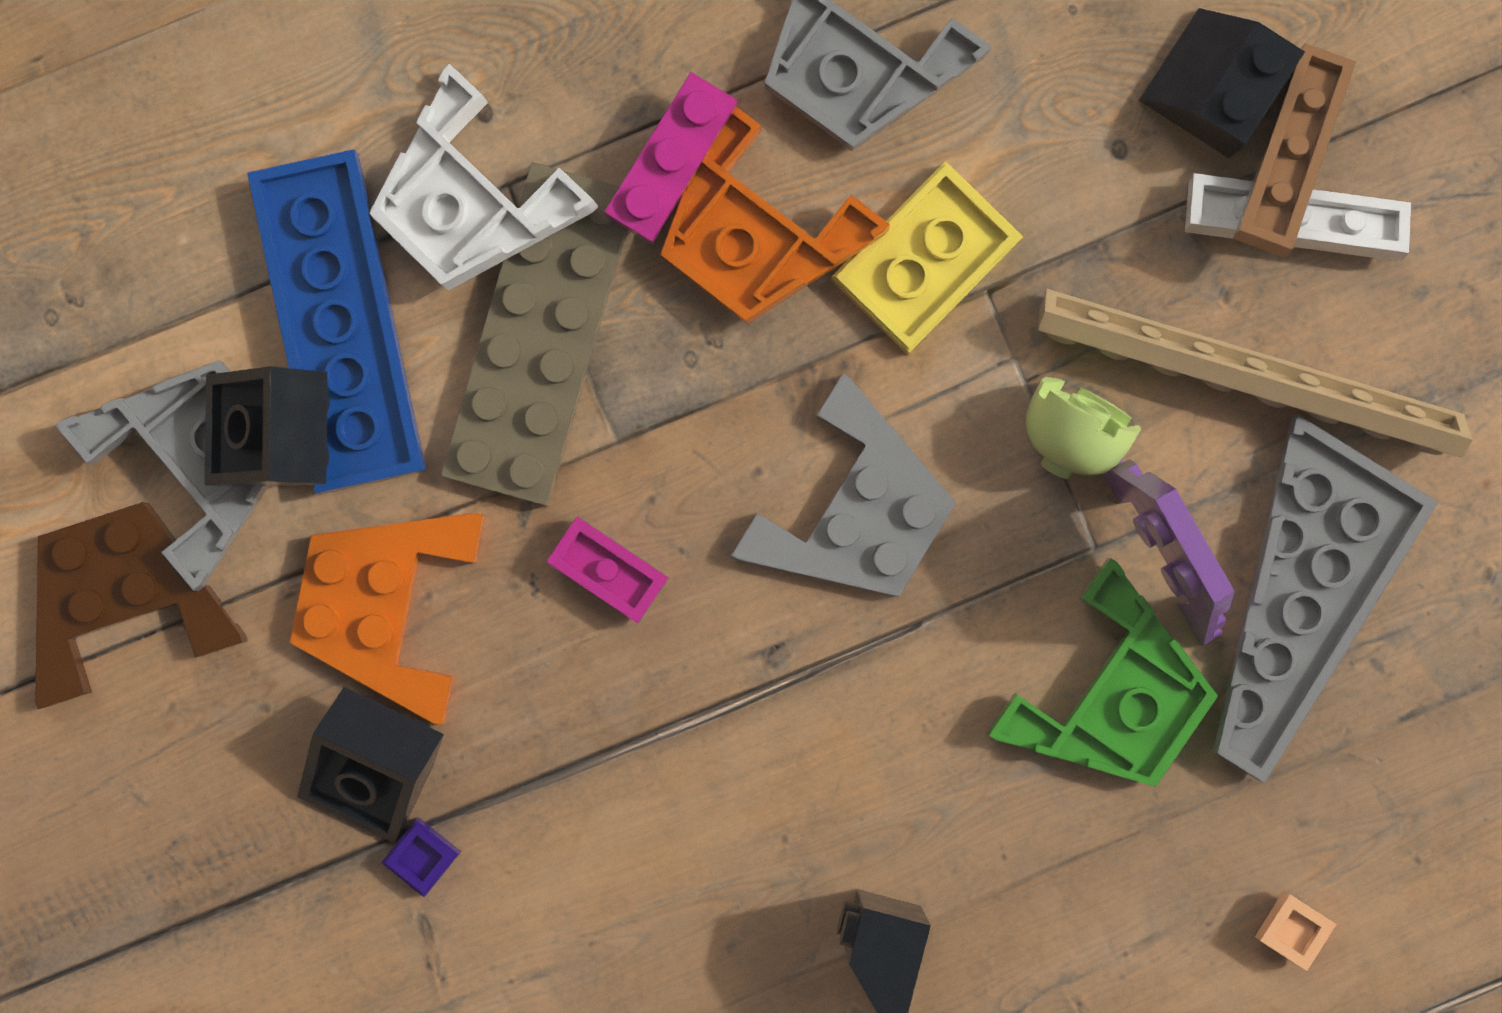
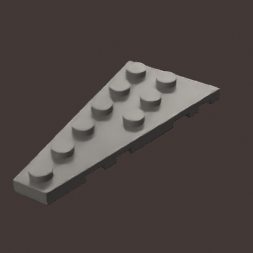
[1212,414,1438,783]

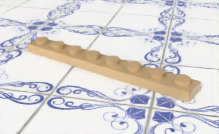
[1038,289,1473,458]

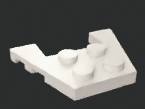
[369,64,598,291]

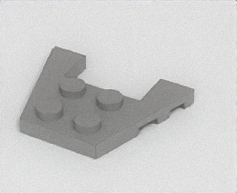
[765,0,991,151]
[55,360,268,591]
[732,374,956,596]

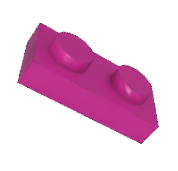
[546,516,669,624]

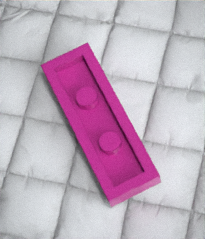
[604,72,738,244]

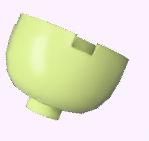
[1026,377,1141,479]

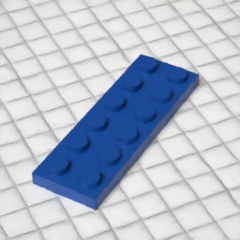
[247,149,427,494]

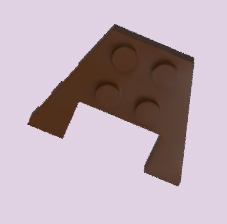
[35,502,248,709]

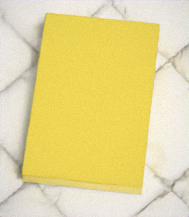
[831,161,1023,355]

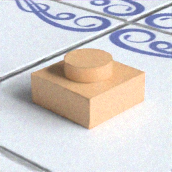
[1255,891,1337,971]

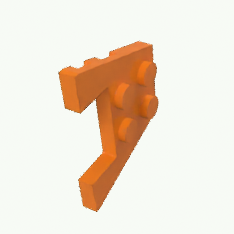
[660,107,890,325]
[290,513,485,725]

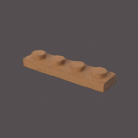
[1233,43,1356,258]

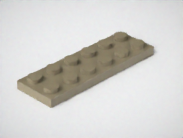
[441,162,628,506]

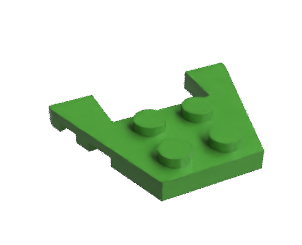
[986,558,1218,787]

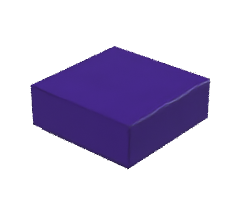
[381,818,461,897]

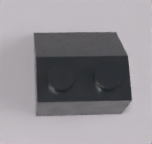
[1139,8,1305,158]
[205,366,330,486]
[297,687,444,844]
[837,889,931,1013]

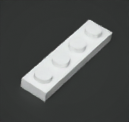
[1185,173,1411,261]

